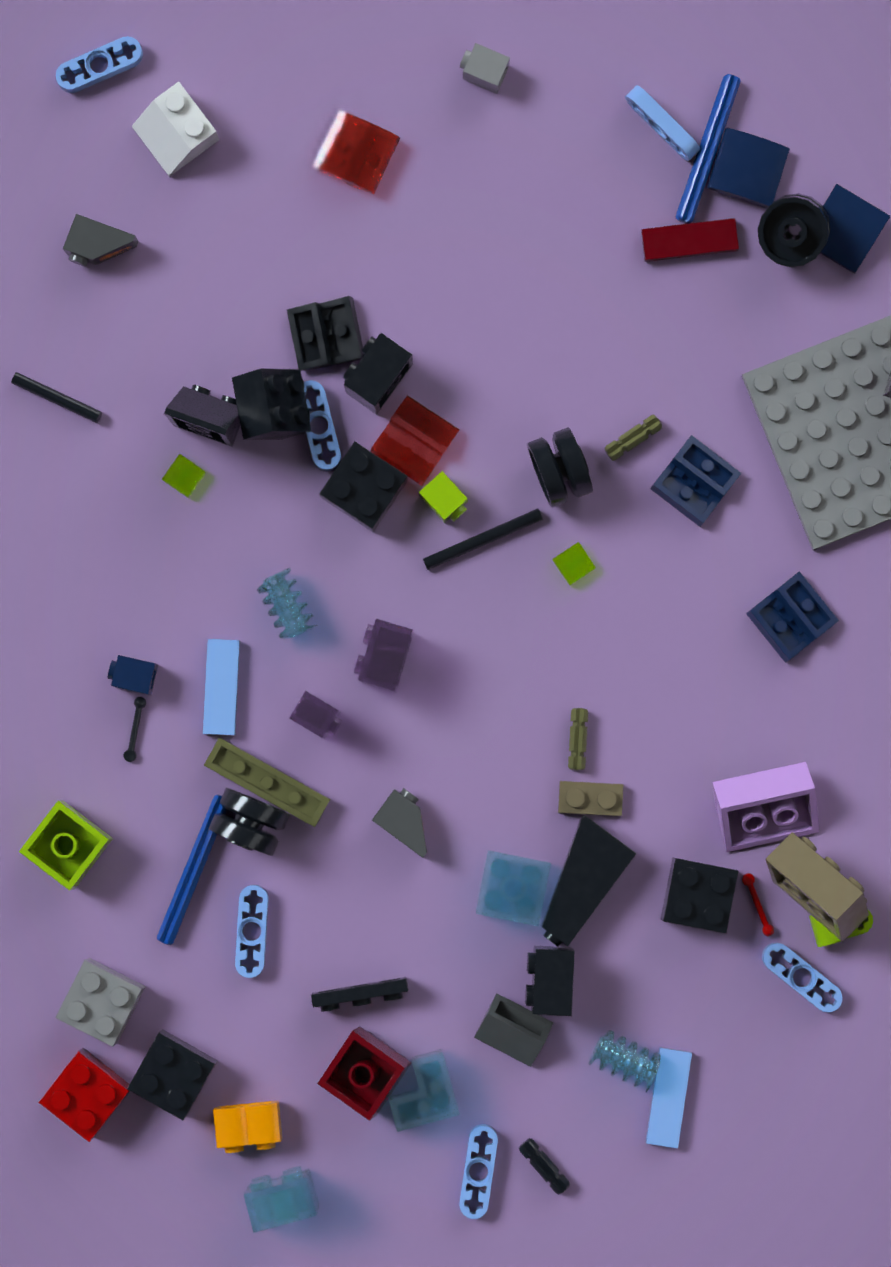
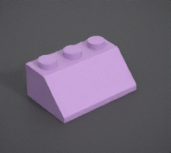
[712,762,819,852]

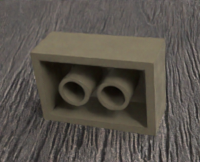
[765,832,869,942]

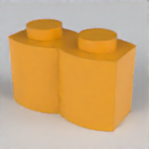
[213,1100,283,1153]

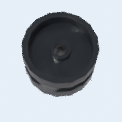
[758,193,831,267]
[527,427,593,508]
[209,787,290,856]

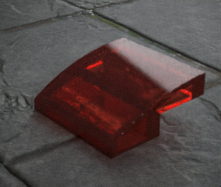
[313,110,400,194]
[370,395,460,486]

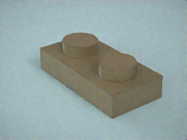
[558,781,623,816]

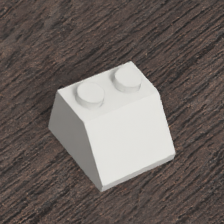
[132,81,219,177]

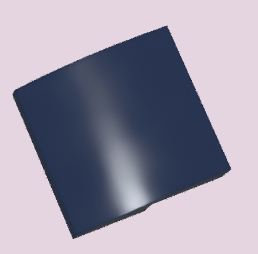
[707,128,790,209]
[820,184,890,274]
[650,435,741,527]
[746,571,839,663]

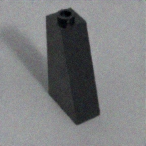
[541,815,636,947]

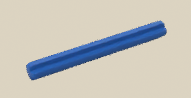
[676,74,741,224]
[157,795,227,945]

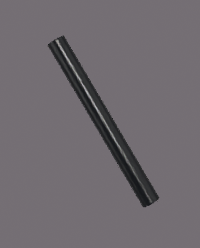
[423,508,543,570]

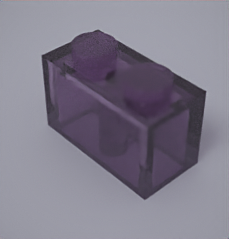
[289,691,343,739]

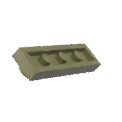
[204,737,331,827]

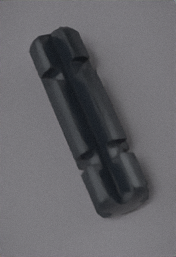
[519,1138,570,1195]

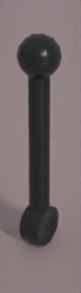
[123,697,146,762]

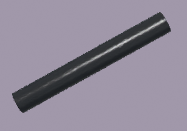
[11,372,102,423]

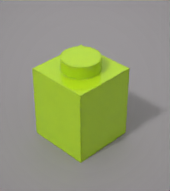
[419,471,468,523]

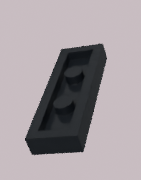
[311,977,409,1012]

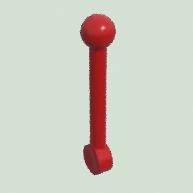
[742,873,775,937]

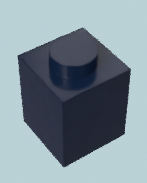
[108,655,158,695]

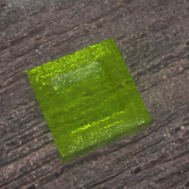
[162,454,206,498]
[552,542,596,586]

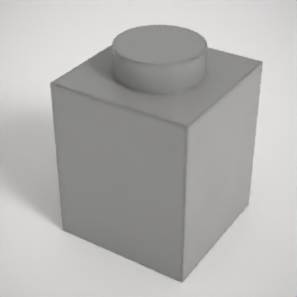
[460,43,510,94]

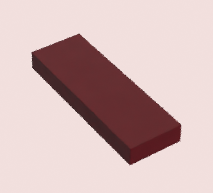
[641,218,739,262]

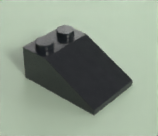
[164,385,240,447]

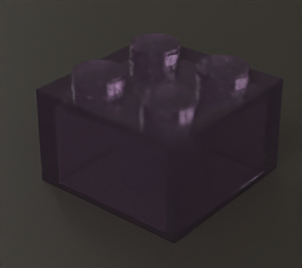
[354,619,414,693]

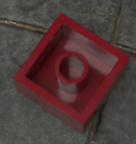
[317,1026,412,1121]

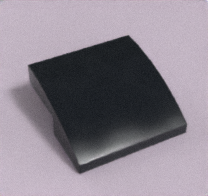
[286,296,363,371]

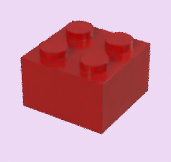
[38,1048,130,1142]

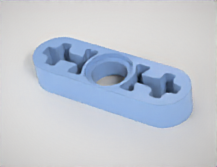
[56,36,143,93]
[625,85,700,161]
[304,380,341,471]
[235,885,269,978]
[762,943,842,1012]
[459,1124,498,1219]

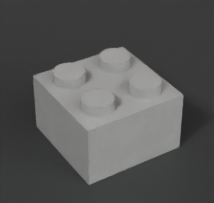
[55,958,146,1047]

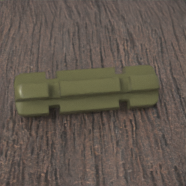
[605,415,662,461]
[568,708,588,770]

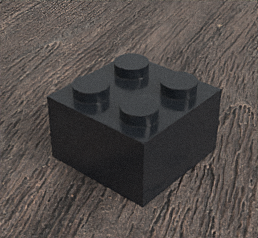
[343,333,413,415]
[232,368,312,440]
[319,441,408,532]
[660,857,738,934]
[525,946,575,1016]
[127,1029,218,1121]

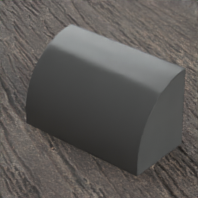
[474,993,553,1067]

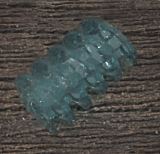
[257,568,318,639]
[588,1030,661,1092]

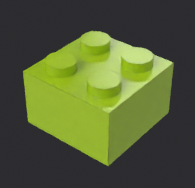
[19,800,113,891]

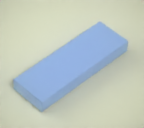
[203,639,240,735]
[646,1047,692,1148]

